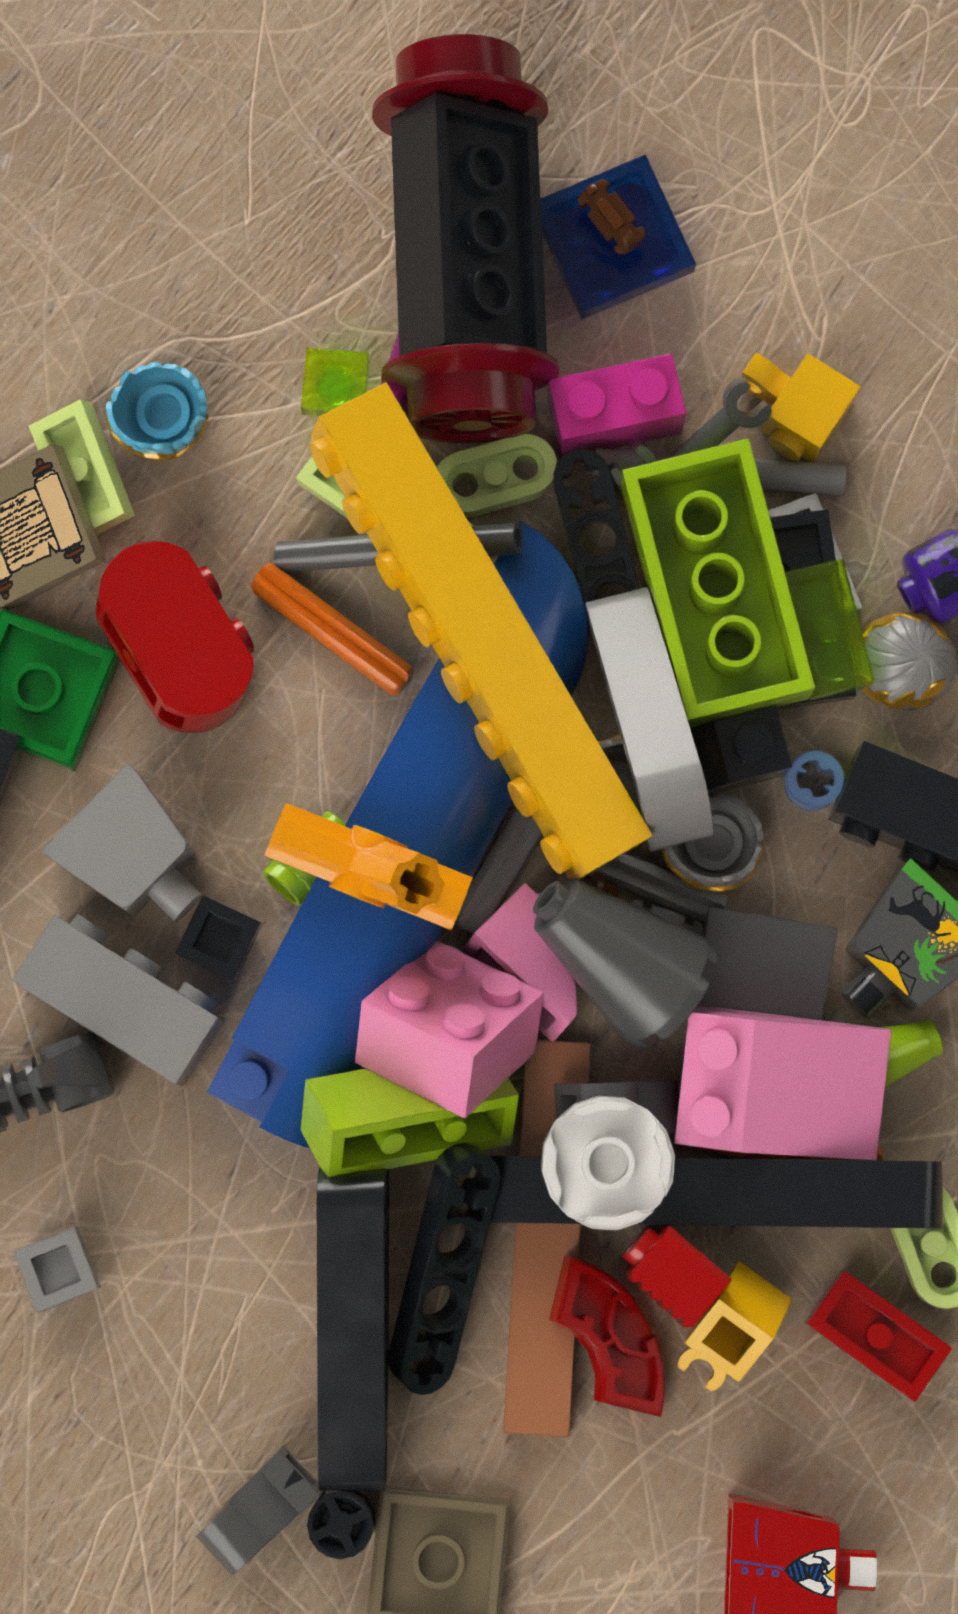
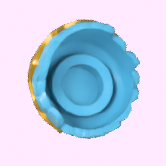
[106,362,209,461]

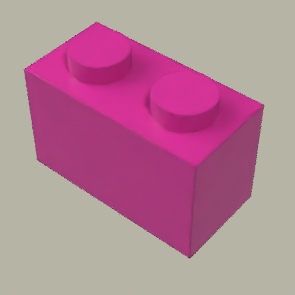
[547,353,686,459]

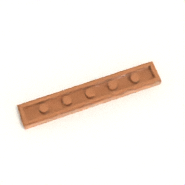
[503,1040,591,1437]

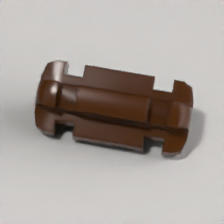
[578,179,647,256]

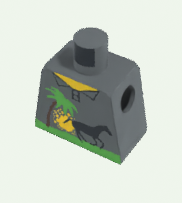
[841,859,958,1019]

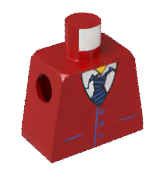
[724,1495,877,1614]

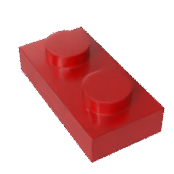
[804,1269,952,1402]

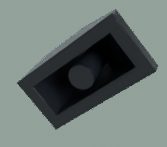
[691,705,792,795]

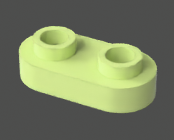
[437,434,557,518]
[890,1188,958,1309]

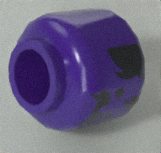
[897,529,958,623]

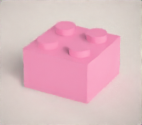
[355,941,544,1119]

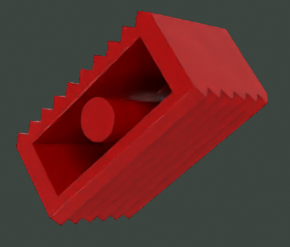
[621,1225,732,1327]

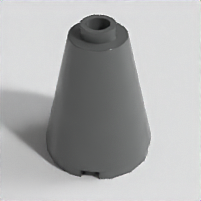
[533,878,718,1050]

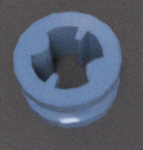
[784,751,844,811]

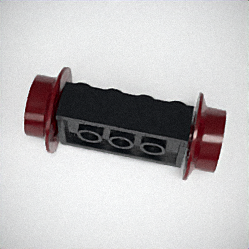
[372,34,560,443]

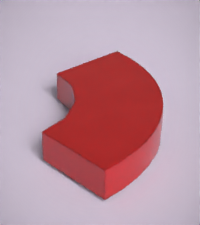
[549,1256,665,1417]

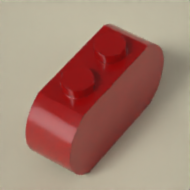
[95,541,254,733]

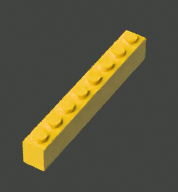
[309,382,653,880]

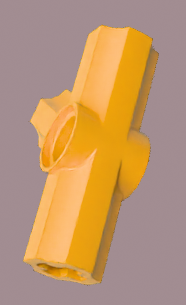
[265,803,473,930]

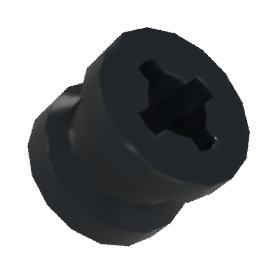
[307,1491,376,1559]

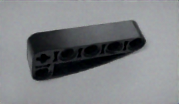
[316,1167,389,1491]

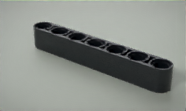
[489,1156,943,1228]

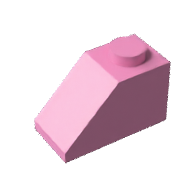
[462,883,577,1043]

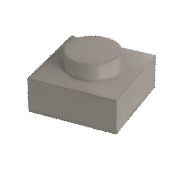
[14,1227,101,1313]

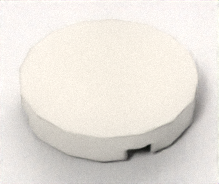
[541,1095,675,1230]

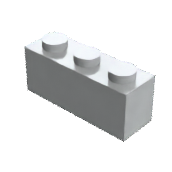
[12,914,224,1086]

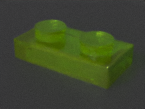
[785,559,875,700]

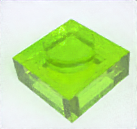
[301,348,370,416]

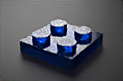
[541,154,696,320]

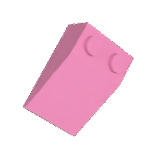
[674,1005,891,1160]

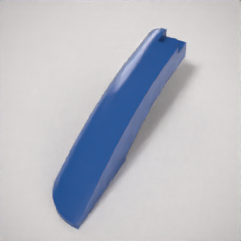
[207,520,589,1148]

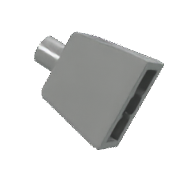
[41,763,202,922]

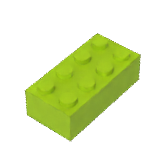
[621,438,815,729]

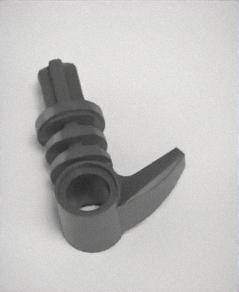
[0,1032,115,1133]

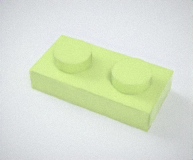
[29,399,135,535]

